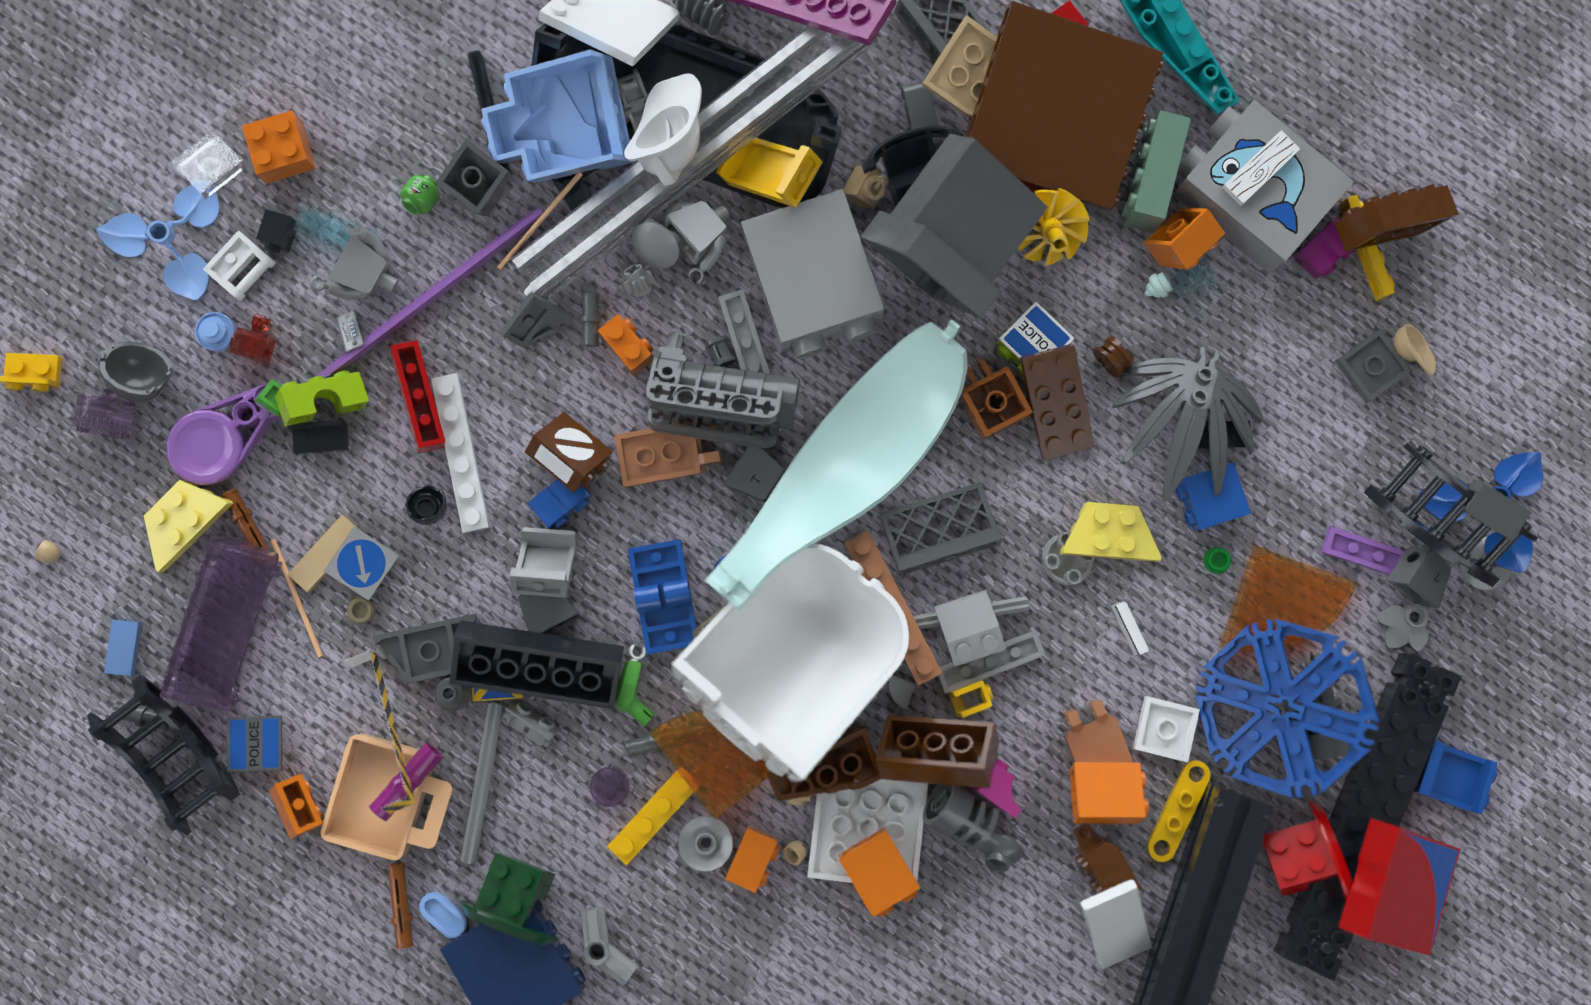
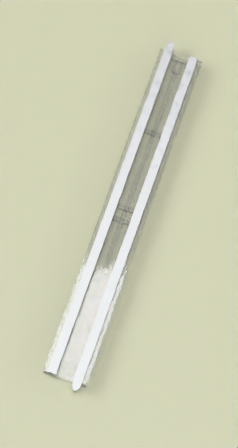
[512,26,878,300]

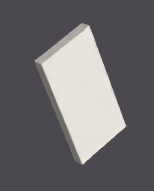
[1081,880,1152,970]

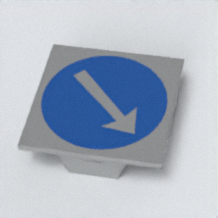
[324,526,399,601]

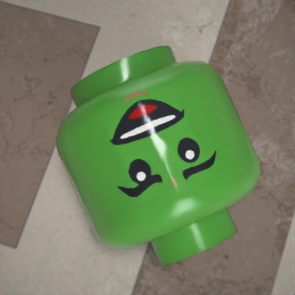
[400,175,440,215]

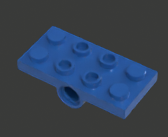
[628,539,697,655]

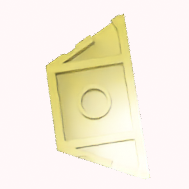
[144,480,234,572]
[1060,502,1161,562]

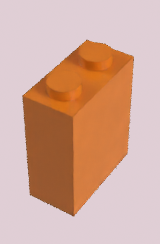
[1069,762,1149,824]
[838,827,921,917]

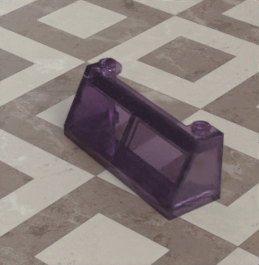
[160,531,282,713]

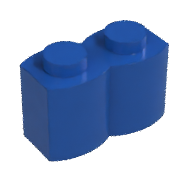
[528,479,592,530]

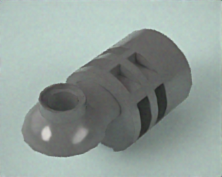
[1287,651,1350,760]
[923,784,1024,872]

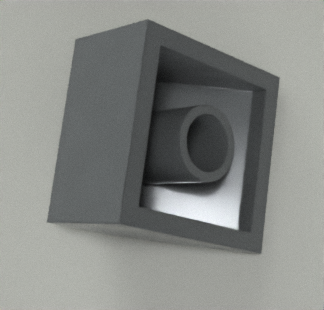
[436,139,509,217]

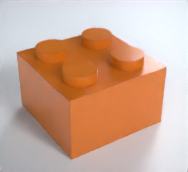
[242,110,316,184]
[1143,208,1225,270]

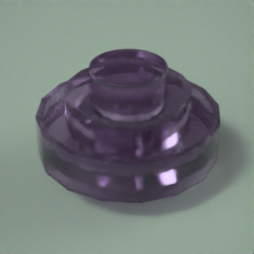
[590,766,630,807]

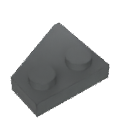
[501,291,574,348]

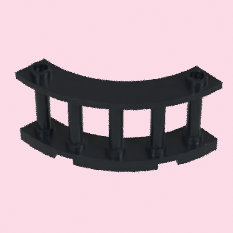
[1364,443,1538,587]
[86,674,240,835]

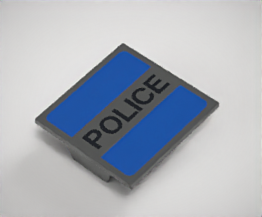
[227,715,282,772]

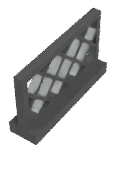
[894,0,991,63]
[880,482,1002,576]

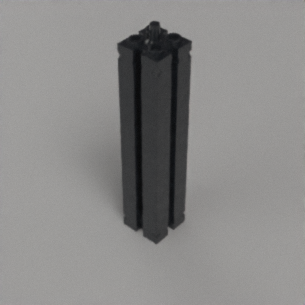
[1132,783,1274,1005]

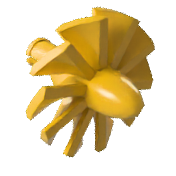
[1018,188,1090,265]

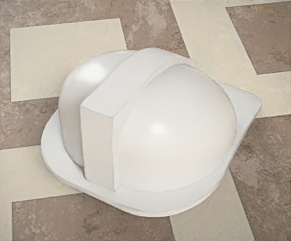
[624,73,702,186]

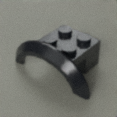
[862,125,964,206]

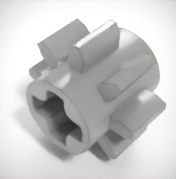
[621,264,655,297]

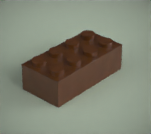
[1334,184,1459,252]
[875,715,999,788]

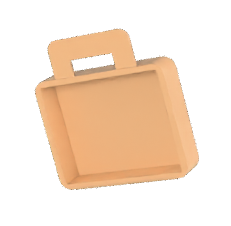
[321,733,452,861]

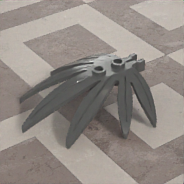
[1112,347,1263,502]

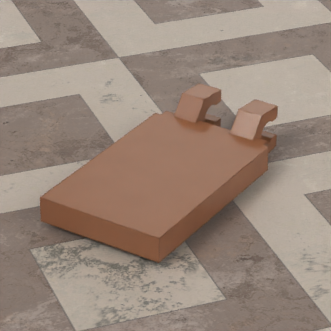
[615,421,723,488]
[1063,699,1146,794]

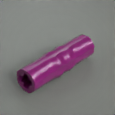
[369,742,443,821]

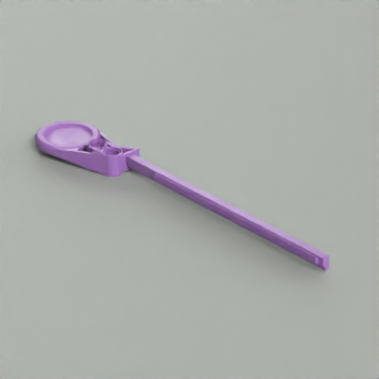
[166,207,543,486]

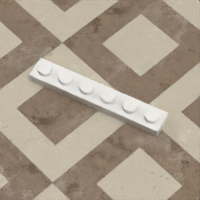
[431,373,490,534]

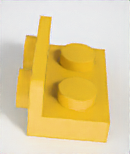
[0,353,63,392]

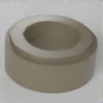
[347,597,376,624]

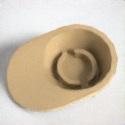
[1393,324,1436,376]

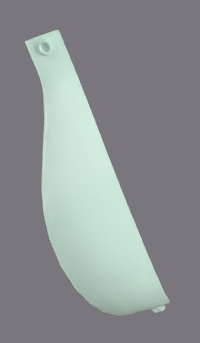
[705,319,968,611]

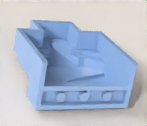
[481,50,634,182]

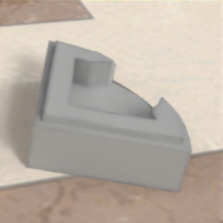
[888,675,916,710]

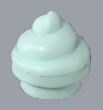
[1145,272,1174,298]

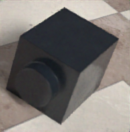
[256,209,299,254]

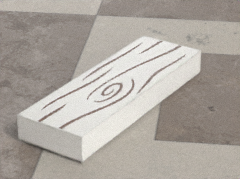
[1222,130,1300,206]

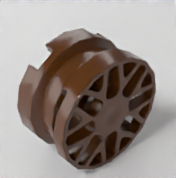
[1093,336,1135,378]

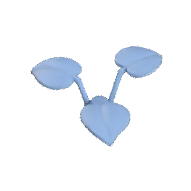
[96,182,220,300]

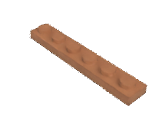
[844,531,943,686]

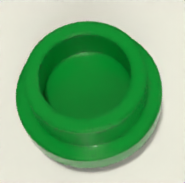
[1203,547,1231,574]

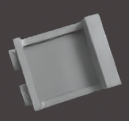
[510,527,577,598]

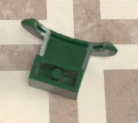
[460,853,558,945]

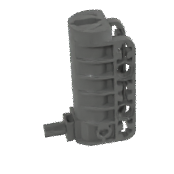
[646,331,800,448]

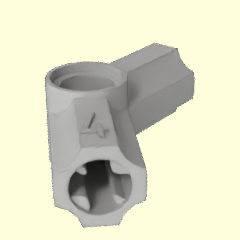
[581,906,638,986]

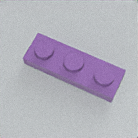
[1320,527,1405,576]

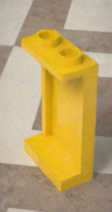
[716,132,822,208]

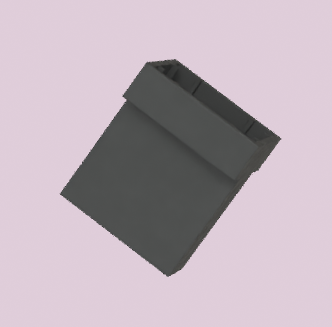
[860,134,1048,319]

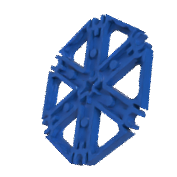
[1195,618,1380,798]

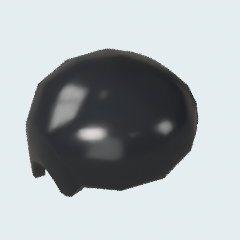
[405,484,447,525]

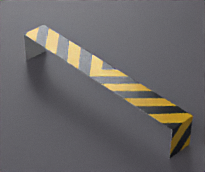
[345,650,415,814]

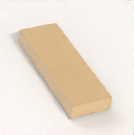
[287,514,363,592]

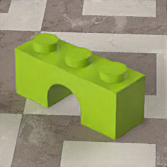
[275,370,369,426]

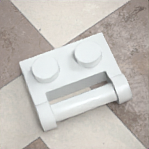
[203,230,276,302]

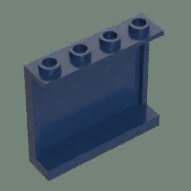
[440,899,586,1005]

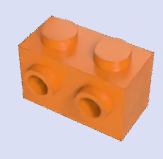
[598,314,654,376]
[269,774,323,840]
[725,825,781,893]

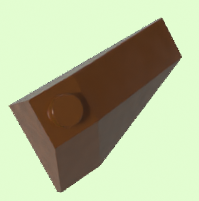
[767,723,882,801]

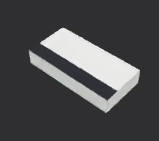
[1111,602,1148,655]

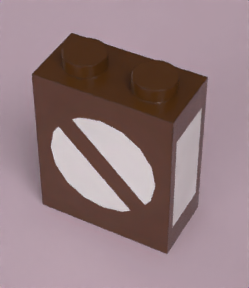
[525,412,613,493]

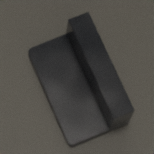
[286,420,349,455]

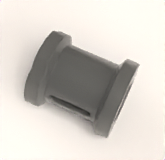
[705,335,736,367]

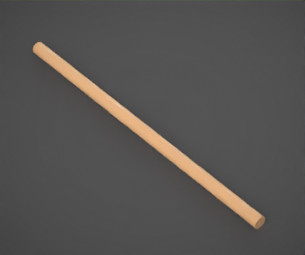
[497,173,583,270]
[270,539,323,658]

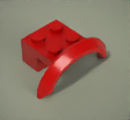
[1262,801,1352,901]

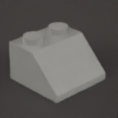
[934,590,1006,667]

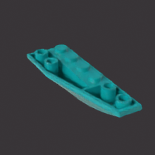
[1119,0,1240,115]

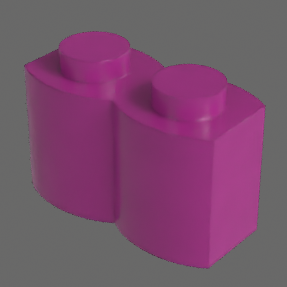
[1293,217,1355,279]

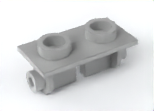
[503,700,561,748]

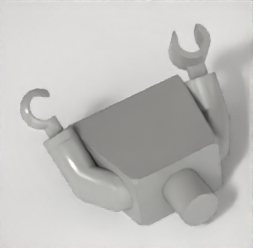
[657,201,730,285]
[310,217,399,300]

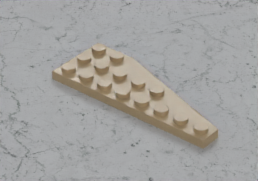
[921,15,1137,139]

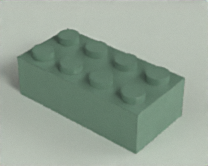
[1121,110,1191,233]

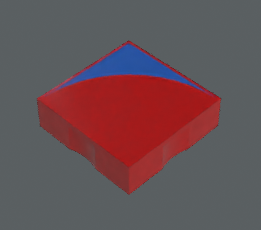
[1339,818,1461,956]

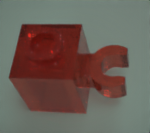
[230,313,277,365]

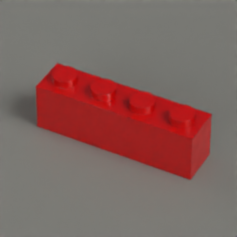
[390,340,446,454]

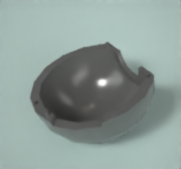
[100,341,174,402]

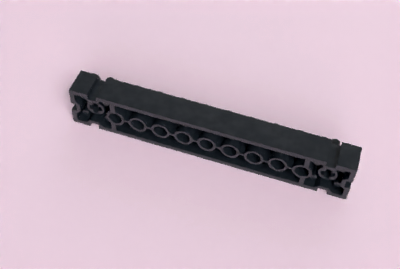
[1273,653,1462,981]

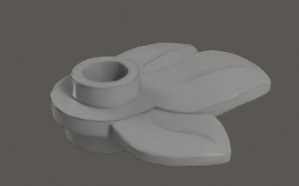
[1377,604,1429,652]

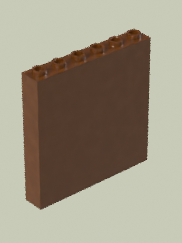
[966,1,1163,210]

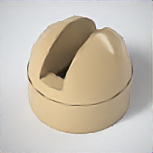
[35,540,60,563]
[783,840,807,865]

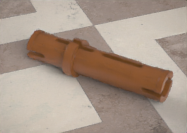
[221,489,275,567]
[387,862,414,949]

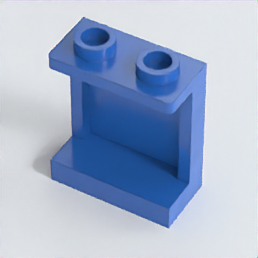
[1414,740,1497,814]

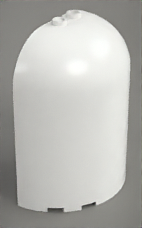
[672,543,909,781]

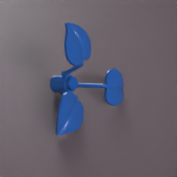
[1419,452,1543,573]

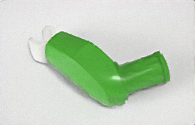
[616,644,655,727]

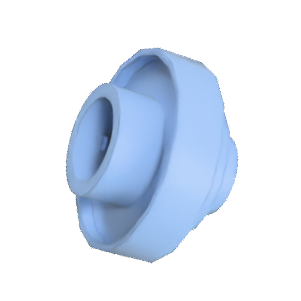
[195,312,237,352]

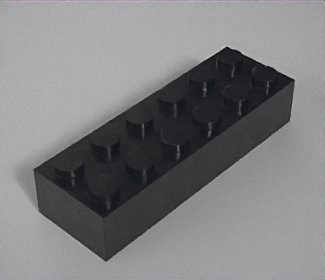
[449,620,624,709]

